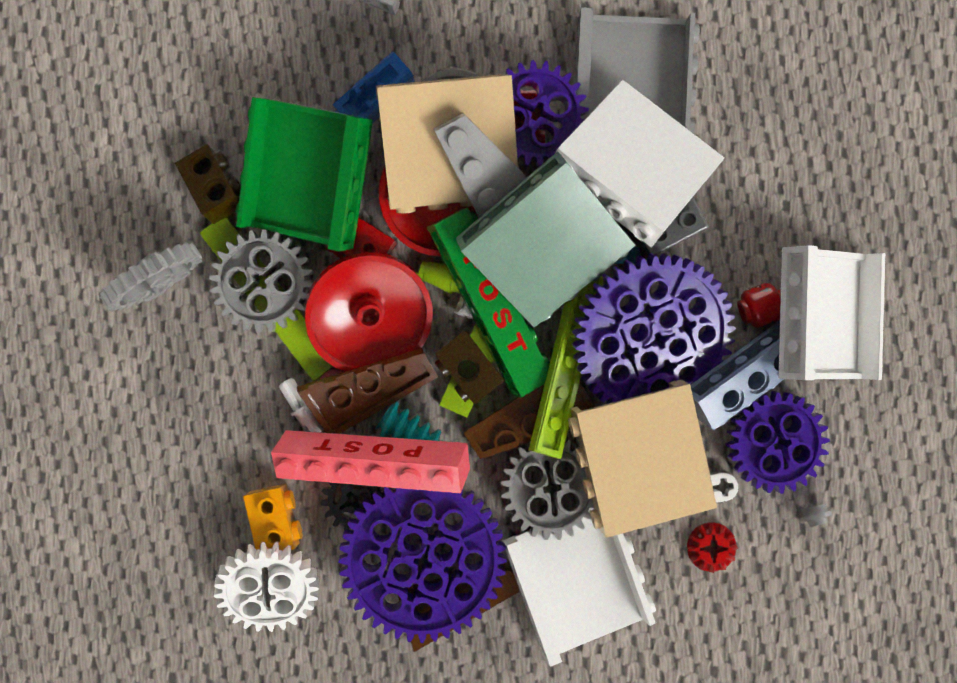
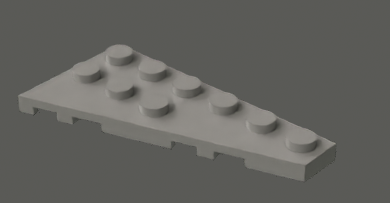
[434,113,527,218]

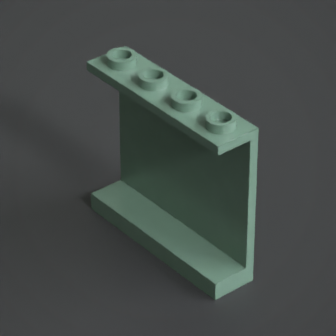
[456,152,636,327]

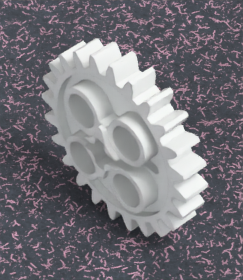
[214,542,319,632]

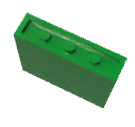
[236,97,373,252]

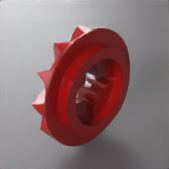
[687,522,738,573]

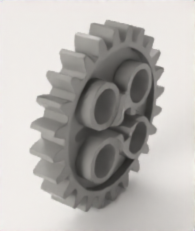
[209,230,314,333]
[100,243,203,312]
[500,440,594,540]

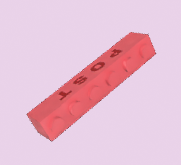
[271,430,470,493]

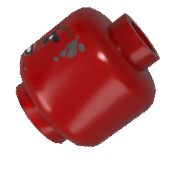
[737,283,781,328]

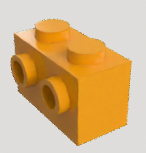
[243,483,303,551]

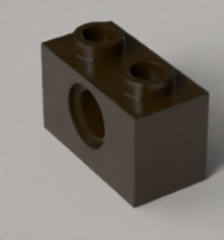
[434,330,504,404]

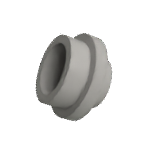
[800,504,833,527]

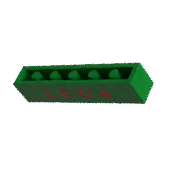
[427,207,550,397]

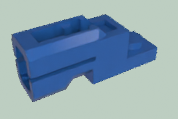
[333,51,415,123]

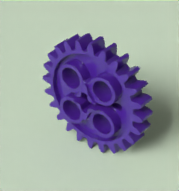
[505,60,589,168]
[725,391,830,494]

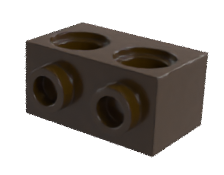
[175,144,241,224]

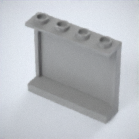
[575,7,700,134]

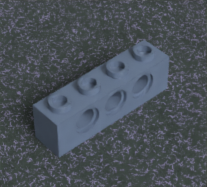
[690,321,784,431]

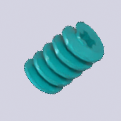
[374,401,443,441]

